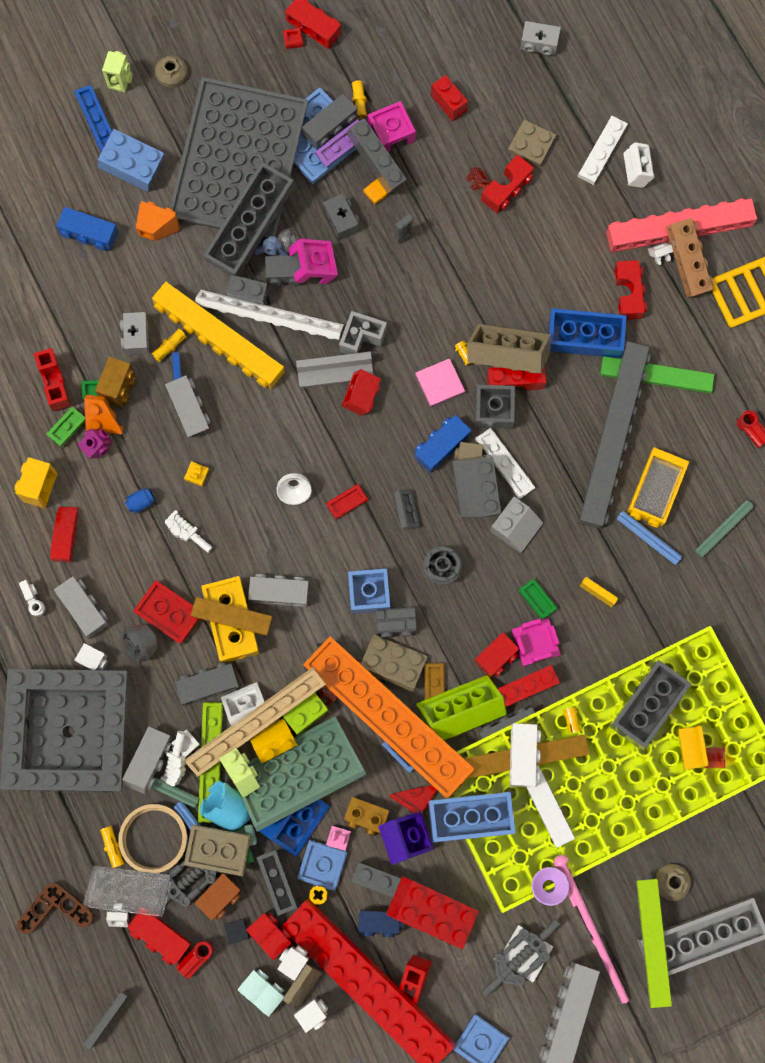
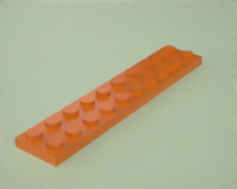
[303,636,475,799]

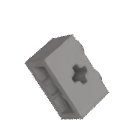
[520,21,560,55]
[120,312,149,355]

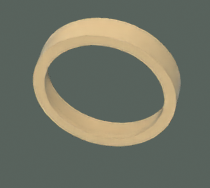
[119,804,188,874]

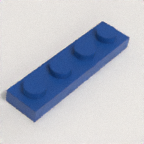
[74,85,112,152]

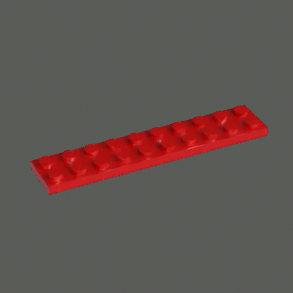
[281,898,456,1063]

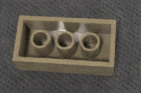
[467,324,551,373]

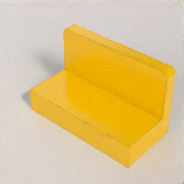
[677,725,708,770]

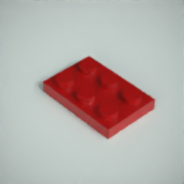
[133,580,199,645]

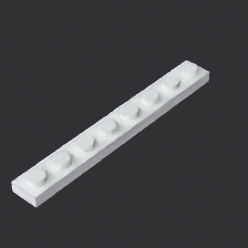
[195,290,344,340]

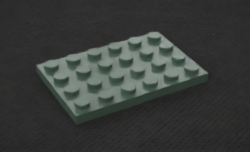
[239,717,366,832]

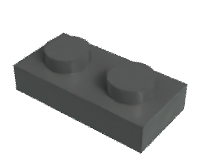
[394,490,420,529]

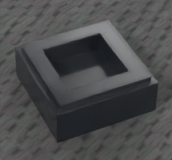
[224,919,249,945]

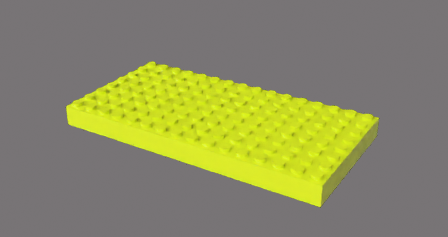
[444,626,765,913]

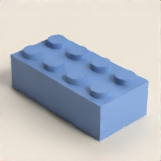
[428,792,515,843]

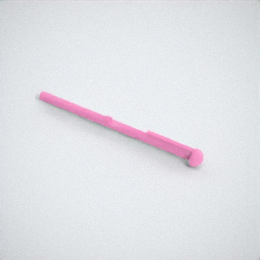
[554,855,629,1004]

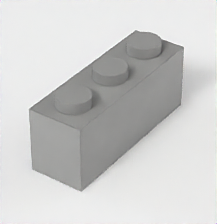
[165,376,211,437]
[248,574,309,607]
[54,576,109,639]
[122,726,172,794]

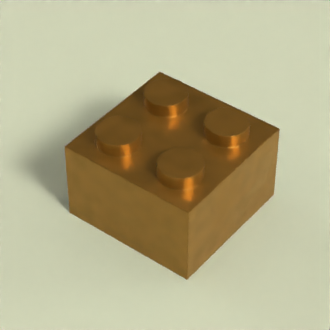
[95,357,137,409]

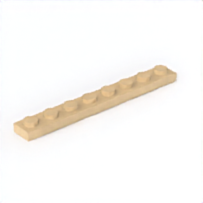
[185,667,326,777]

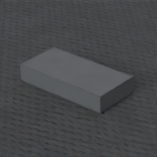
[394,214,413,244]

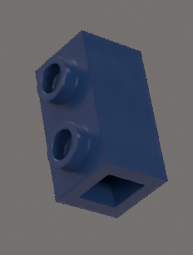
[358,910,403,938]

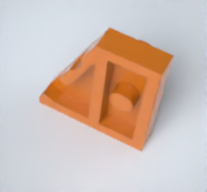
[84,395,123,434]

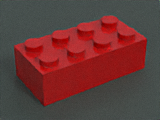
[386,876,479,950]

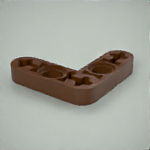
[17,883,94,934]

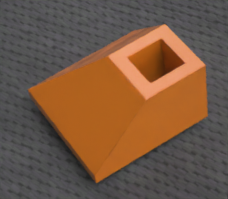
[136,201,180,241]

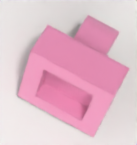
[326,826,351,851]

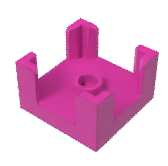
[368,101,416,153]
[289,239,338,284]

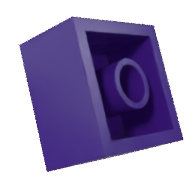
[378,811,435,865]

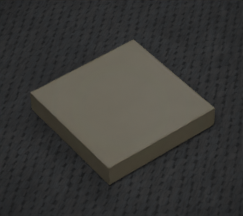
[283,964,322,1008]

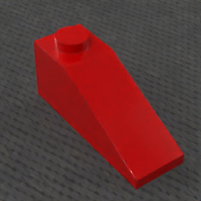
[400,954,432,1006]

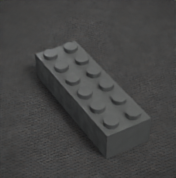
[203,162,295,277]

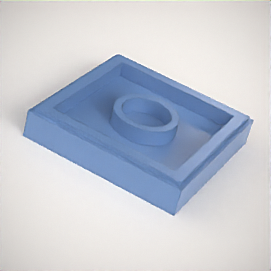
[297,840,347,891]
[453,1014,509,1063]

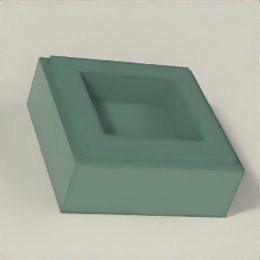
[244,824,258,846]

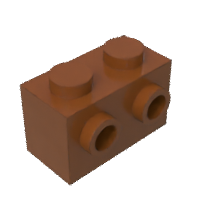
[194,873,242,921]

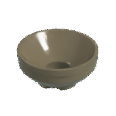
[155,56,188,88]
[654,864,691,901]

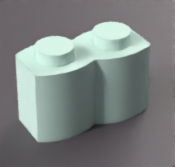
[238,969,285,1017]

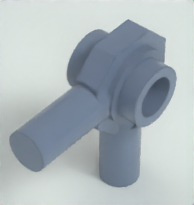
[254,236,290,256]

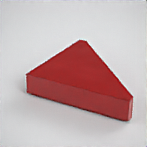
[389,785,437,813]

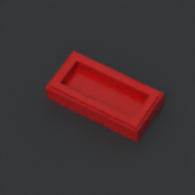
[326,484,368,520]

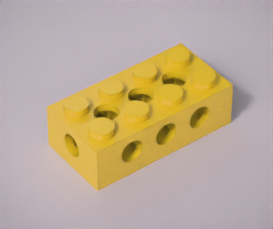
[201,576,260,663]

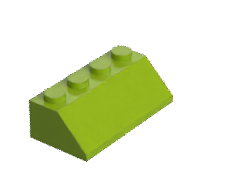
[416,675,507,740]

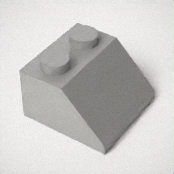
[490,497,543,553]

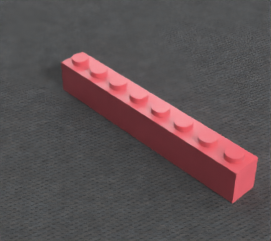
[606,198,757,253]

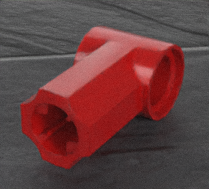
[736,410,765,448]
[176,940,214,979]

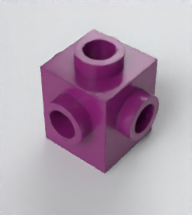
[78,429,113,459]

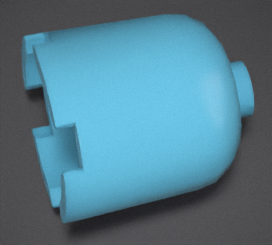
[200,781,250,830]

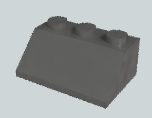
[452,454,501,517]

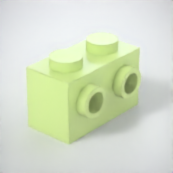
[102,51,133,92]
[219,748,260,798]

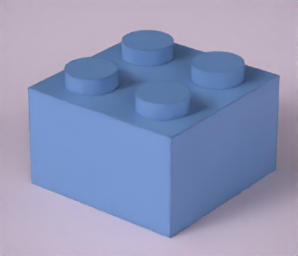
[348,569,390,614]

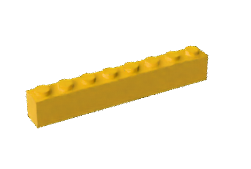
[152,282,285,389]

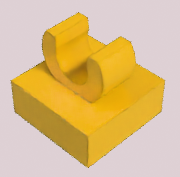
[184,462,209,487]

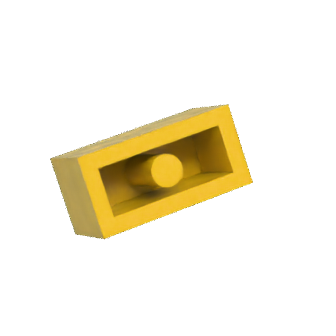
[250,718,297,763]

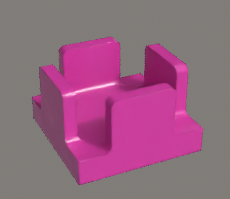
[511,618,560,667]

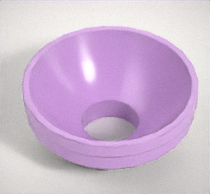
[531,867,569,906]

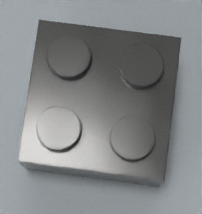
[475,385,515,429]

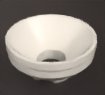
[277,473,311,505]

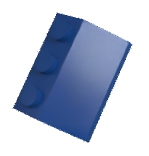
[259,799,330,857]

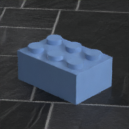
[98,129,164,192]

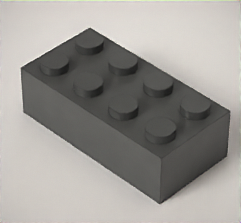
[609,660,691,750]

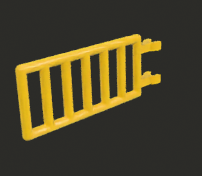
[711,257,765,328]

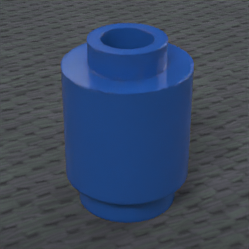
[125,488,155,514]

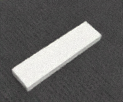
[475,428,535,500]
[526,765,575,848]

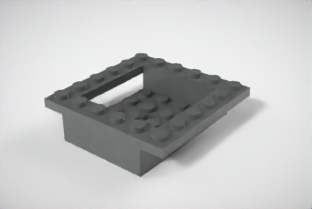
[0,669,128,793]

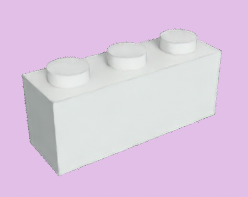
[509,723,541,788]

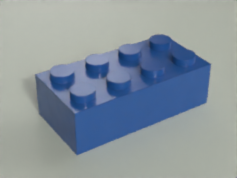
[548,308,626,358]

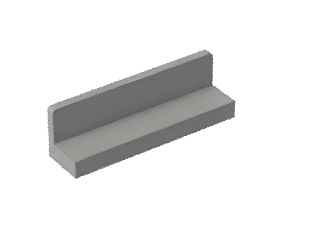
[296,352,373,388]

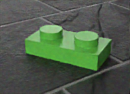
[47,407,85,448]

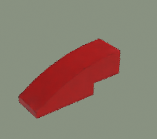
[50,507,79,563]

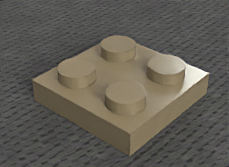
[508,120,556,167]

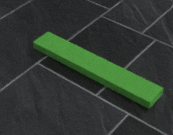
[600,356,714,394]

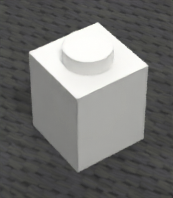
[74,643,108,670]

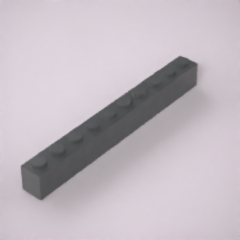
[578,341,651,529]

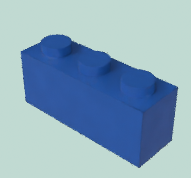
[56,207,119,251]
[415,415,471,474]

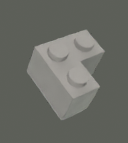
[339,311,387,354]

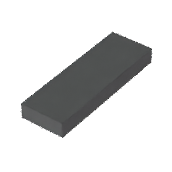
[84,991,130,1049]

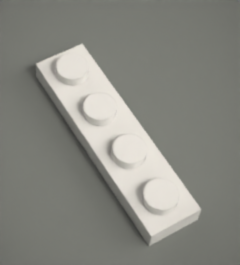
[578,116,628,185]

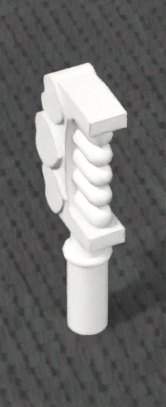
[165,510,213,553]
[160,731,186,786]

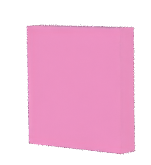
[415,359,465,407]

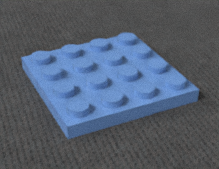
[294,88,356,184]

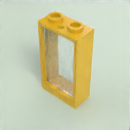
[626,448,689,528]

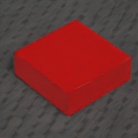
[283,28,303,49]

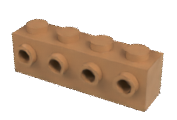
[666,218,713,298]

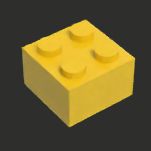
[15,457,58,508]

